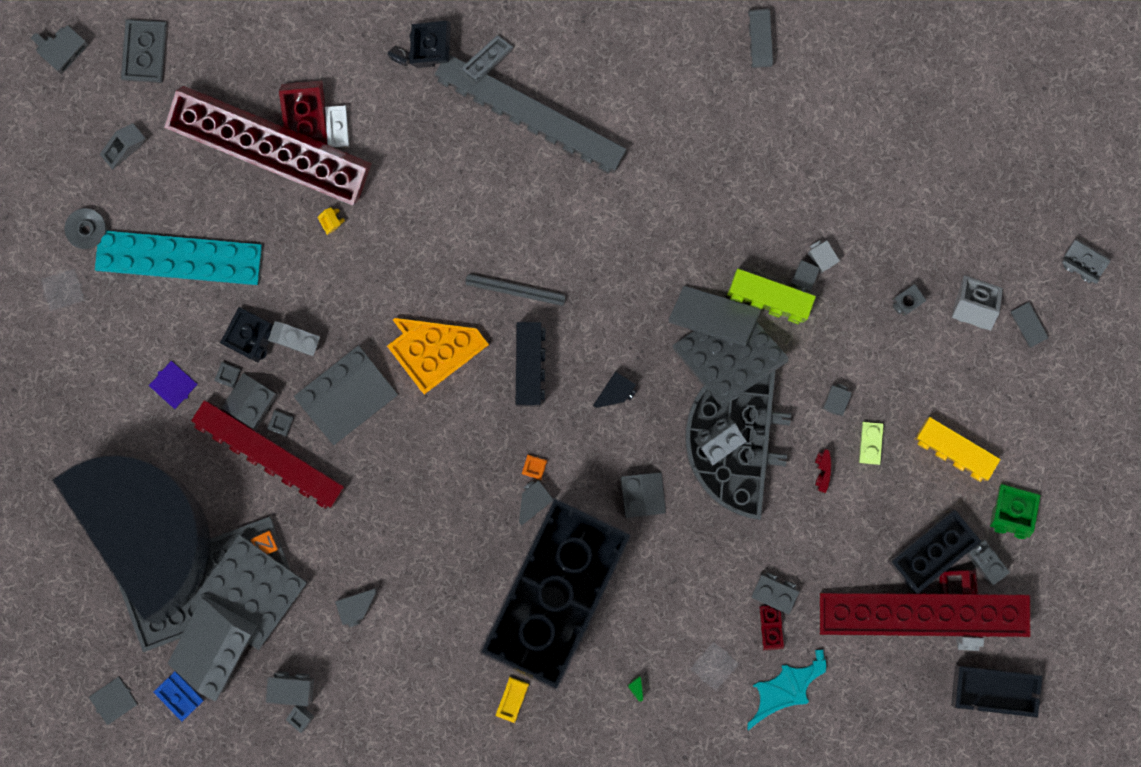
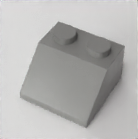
[952,275,1003,331]

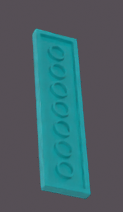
[95,231,262,286]

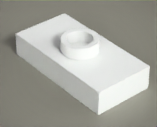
[325,106,349,148]

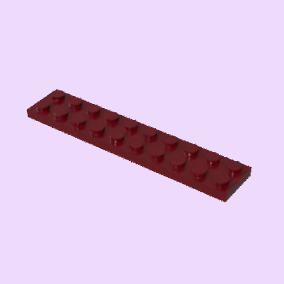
[820,593,1030,637]

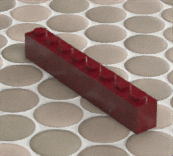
[191,400,345,509]

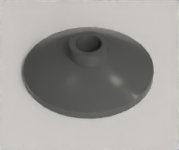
[64,208,106,249]

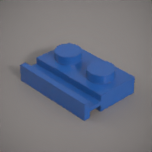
[154,671,204,722]

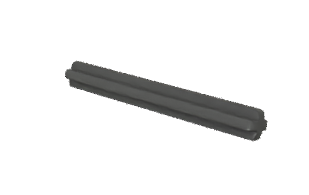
[466,274,566,306]

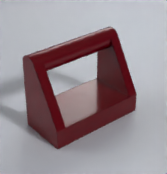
[939,569,978,595]

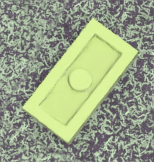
[859,422,883,465]

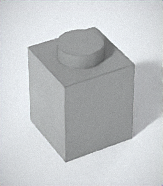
[808,240,840,274]

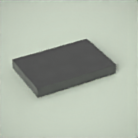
[121,19,167,83]

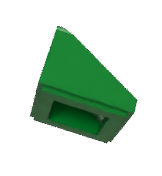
[627,676,643,702]

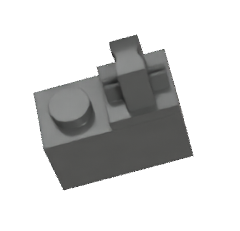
[31,25,89,75]
[966,540,1010,585]

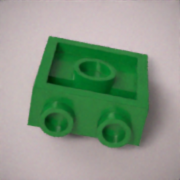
[989,484,1041,539]

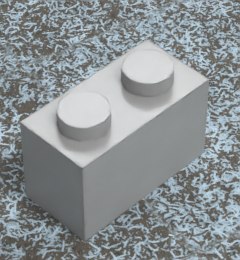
[268,321,320,356]

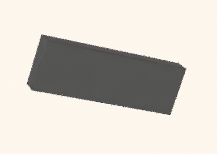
[459,35,513,85]

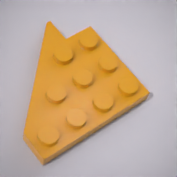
[387,318,489,395]

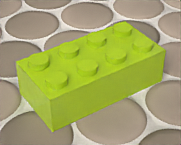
[727,269,816,325]

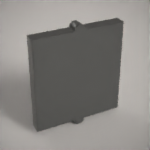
[89,677,138,725]

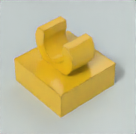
[317,207,345,235]

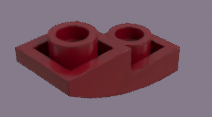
[814,449,831,493]
[759,606,784,651]

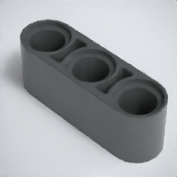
[748,9,773,68]

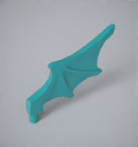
[747,649,826,730]

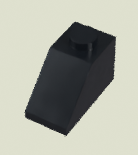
[593,371,636,409]

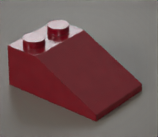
[279,80,328,145]

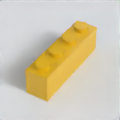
[914,417,1001,482]

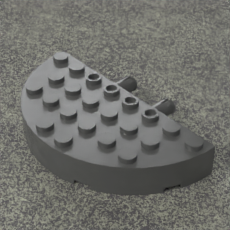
[685,371,791,520]

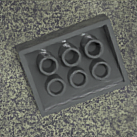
[294,345,398,445]
[168,596,257,702]

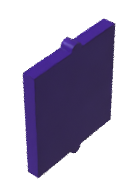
[148,361,198,409]

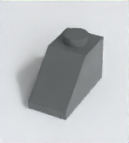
[100,123,146,170]
[519,480,554,526]
[335,588,377,627]

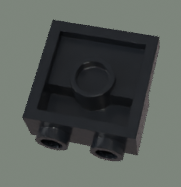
[408,20,451,68]
[220,307,273,363]

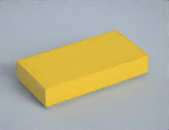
[495,677,529,723]

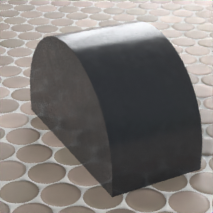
[52,456,211,625]
[480,498,631,691]

